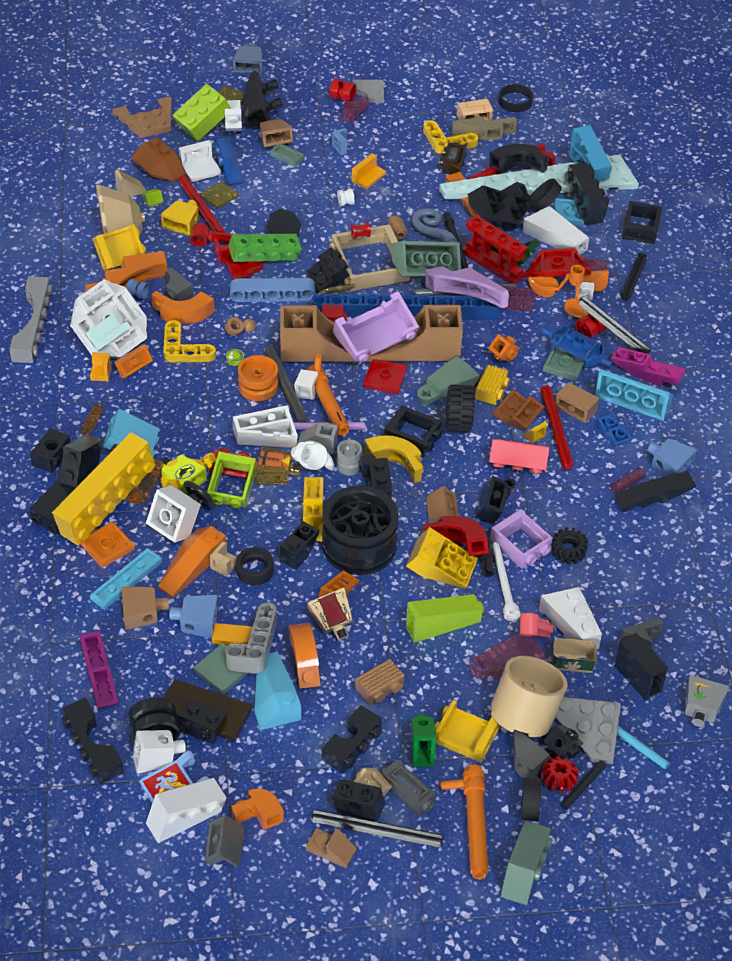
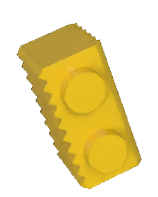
[475,364,510,405]

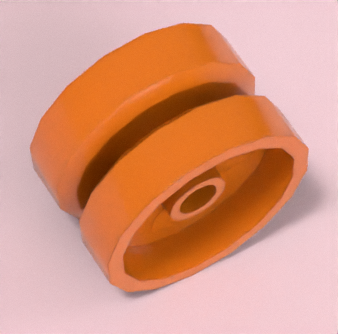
[238,355,278,402]

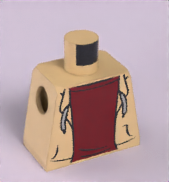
[307,588,352,641]

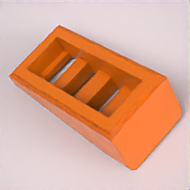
[318,570,359,598]

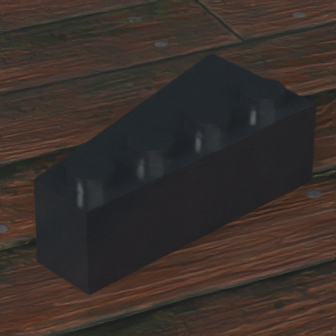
[565,163,610,224]

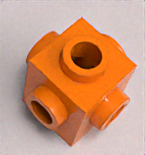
[488,334,520,362]

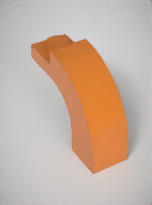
[151,291,215,324]
[288,622,321,689]

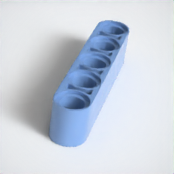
[230,278,315,302]

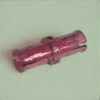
[610,467,646,494]

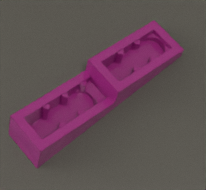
[79,631,119,710]

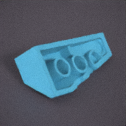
[254,651,301,730]

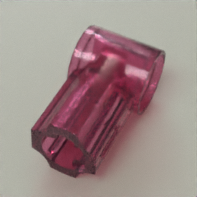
[343,96,370,123]

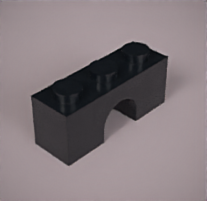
[322,705,383,774]

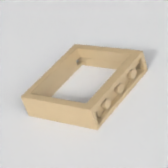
[329,224,410,291]

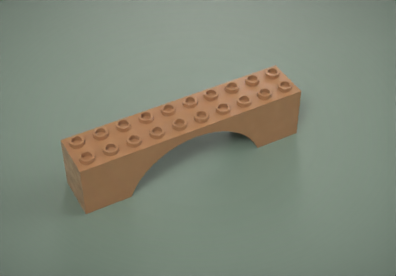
[280,305,463,362]

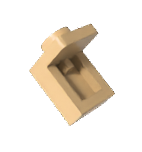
[353,768,392,796]

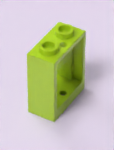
[207,452,258,508]

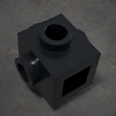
[544,725,583,759]

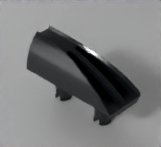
[243,71,283,129]

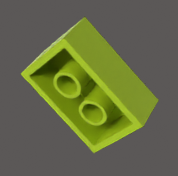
[172,83,231,142]

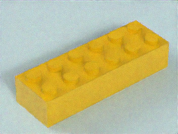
[52,432,155,546]

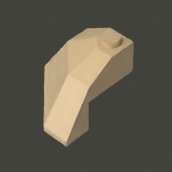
[96,185,145,234]

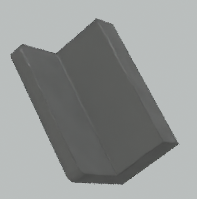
[204,815,244,867]

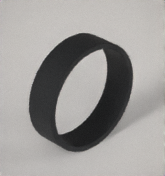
[499,84,533,112]
[528,178,562,212]

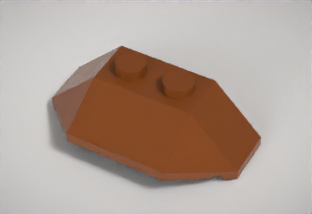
[131,137,186,182]

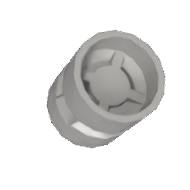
[337,440,362,476]

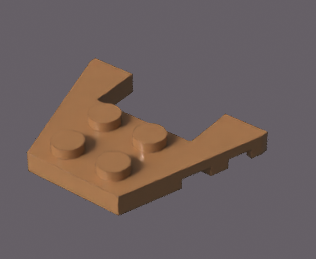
[112,96,172,138]

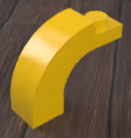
[364,436,424,483]

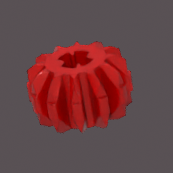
[541,755,579,794]

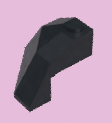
[467,182,530,225]

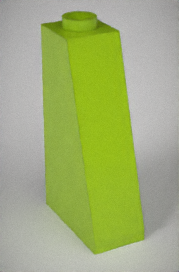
[406,594,484,643]

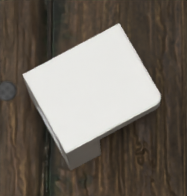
[575,282,594,300]
[294,369,318,400]

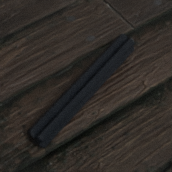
[621,253,647,301]

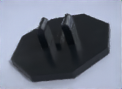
[267,209,301,237]

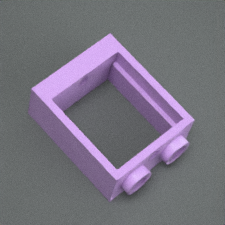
[490,509,553,569]

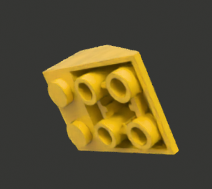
[406,527,478,589]

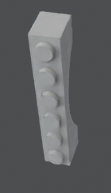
[10,276,53,363]

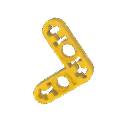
[423,120,479,154]
[164,320,216,362]

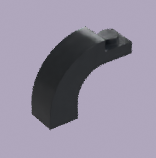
[489,144,548,173]

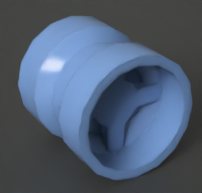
[126,279,149,300]

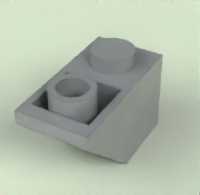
[297,422,338,454]

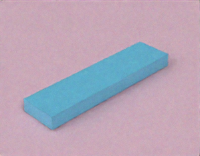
[90,548,162,610]

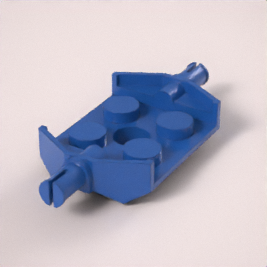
[541,326,613,368]

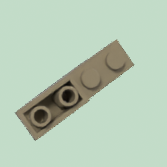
[452,117,517,140]

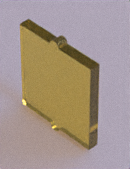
[218,86,244,104]
[200,182,239,209]
[317,284,355,294]

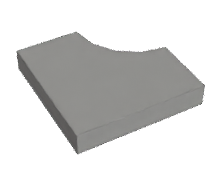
[353,80,384,103]

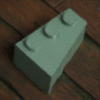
[501,820,553,905]

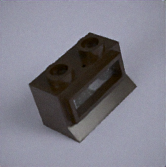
[440,143,467,175]

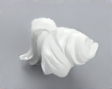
[291,441,334,471]

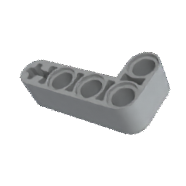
[225,602,277,674]

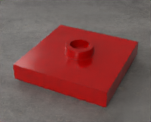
[363,359,407,394]

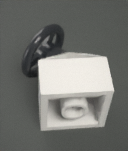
[146,481,215,543]

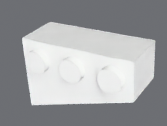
[233,406,297,448]
[539,587,602,649]
[146,778,226,843]

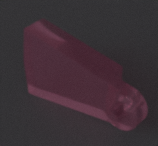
[470,632,546,679]

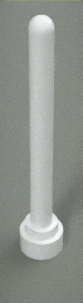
[492,542,520,621]

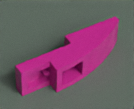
[611,347,685,386]

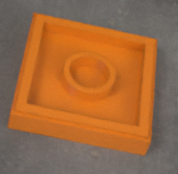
[80,521,135,568]

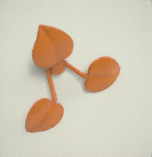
[528,265,609,318]

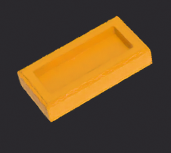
[212,623,253,645]

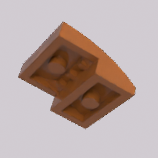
[492,389,545,430]

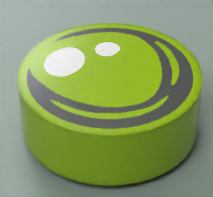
[226,349,244,366]

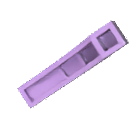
[425,266,509,308]

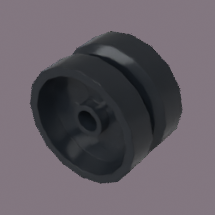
[128,697,180,744]

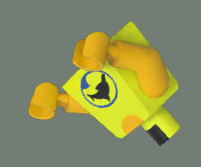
[160,453,216,495]

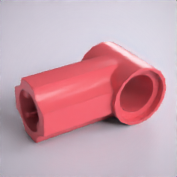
[520,613,553,638]

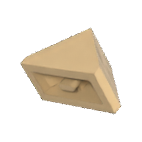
[115,169,146,197]

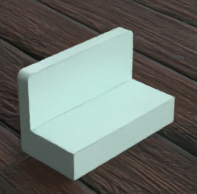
[86,314,131,351]

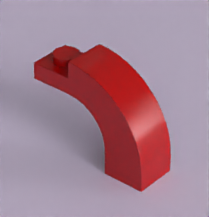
[423,516,489,556]

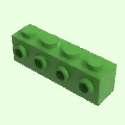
[228,234,302,262]

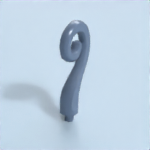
[411,208,458,242]

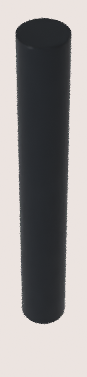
[561,761,606,810]

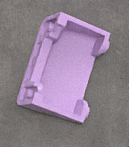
[333,291,419,362]

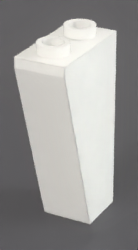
[523,206,589,255]

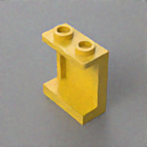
[92,224,146,270]
[435,700,500,763]

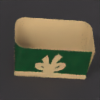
[553,638,596,673]

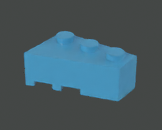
[569,125,612,181]

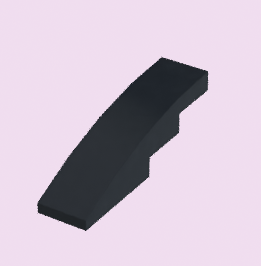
[615,471,697,513]

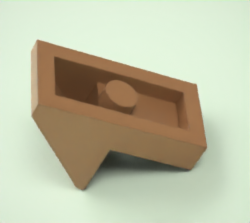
[306,828,357,868]

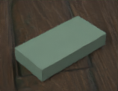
[270,144,305,167]

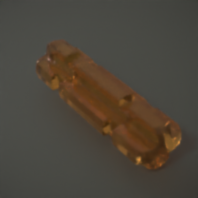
[81,404,103,434]

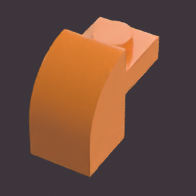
[231,789,284,830]

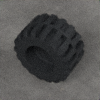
[446,384,475,432]

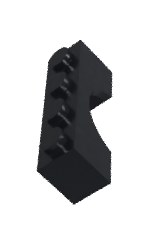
[61,698,124,784]

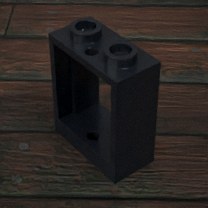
[622,201,662,244]
[384,405,443,457]

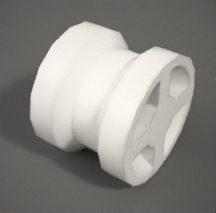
[337,188,354,207]

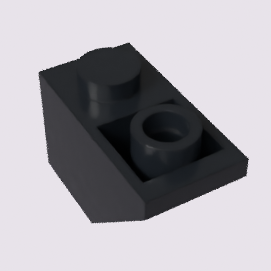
[280,521,319,570]

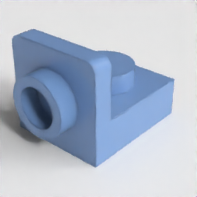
[332,128,348,155]

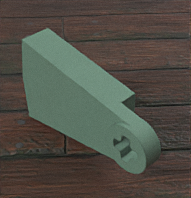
[417,356,480,405]

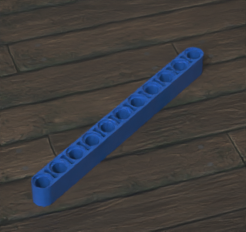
[311,294,502,320]

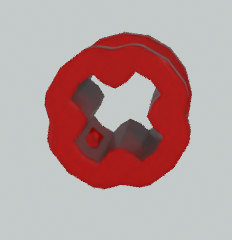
[351,222,371,240]

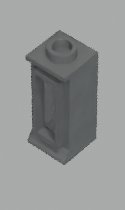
[382,759,435,817]

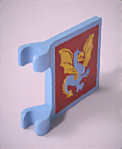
[139,751,209,804]

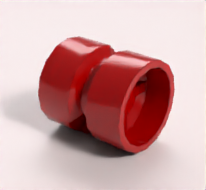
[329,78,357,103]
[575,313,608,339]

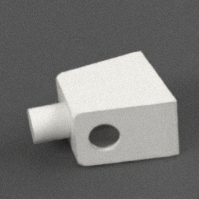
[133,730,186,774]

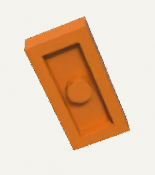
[114,345,153,378]

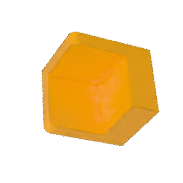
[90,352,112,382]

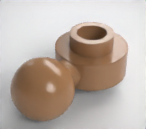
[225,317,256,336]

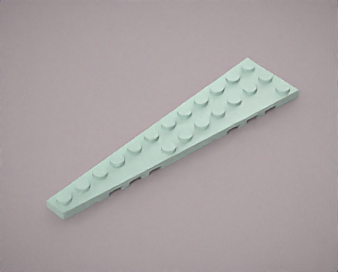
[439,155,639,199]

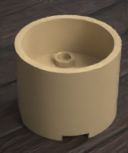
[491,656,568,737]

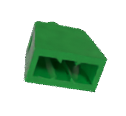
[411,713,436,767]

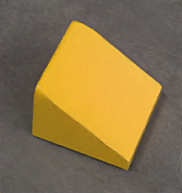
[523,422,547,443]

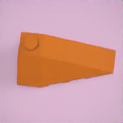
[158,526,226,598]

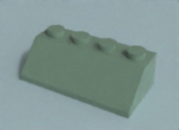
[391,241,461,276]

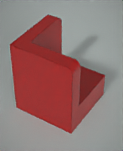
[213,238,232,264]

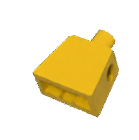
[161,200,199,236]

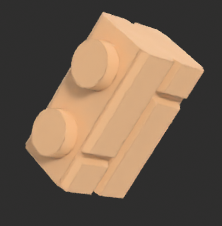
[457,99,493,121]

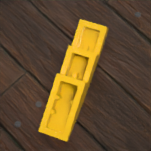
[303,477,323,541]

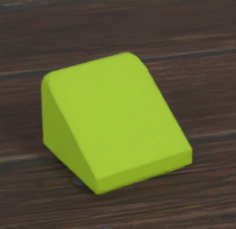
[141,189,163,206]

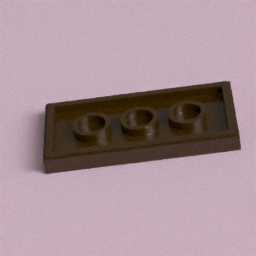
[164,679,252,742]

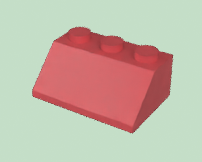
[489,439,549,473]

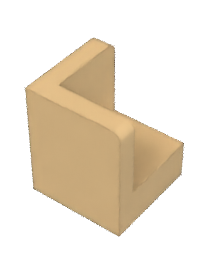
[210,541,237,577]

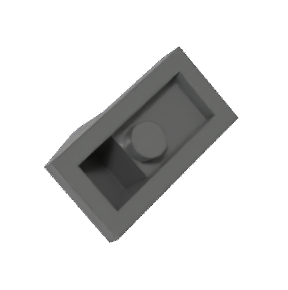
[621,617,663,648]

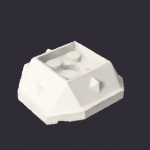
[70,279,147,359]

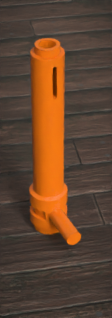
[307,354,349,436]
[441,765,488,879]

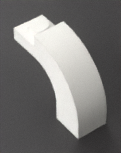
[225,100,242,131]

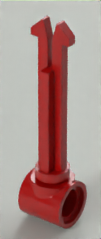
[190,223,232,247]

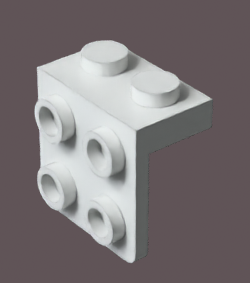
[179,140,221,182]

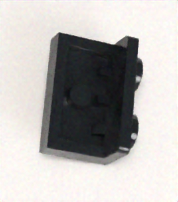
[177,698,227,744]

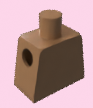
[260,119,293,147]
[121,586,169,630]

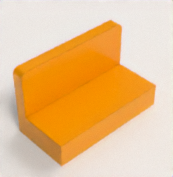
[352,153,386,189]

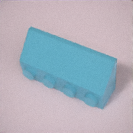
[595,369,674,421]

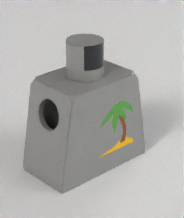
[685,675,729,727]

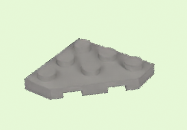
[555,697,621,764]

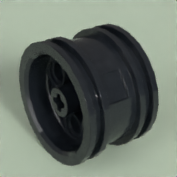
[322,486,399,575]

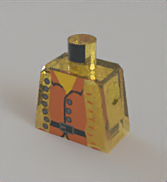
[256,445,302,485]

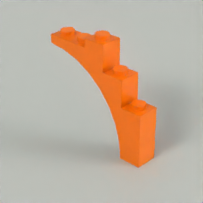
[83,251,167,294]

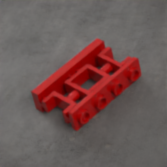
[463,215,527,285]

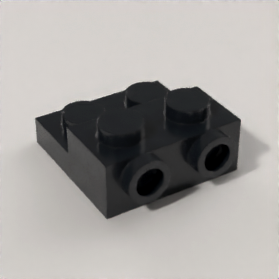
[307,247,350,294]

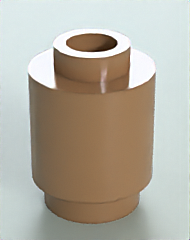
[387,216,408,240]

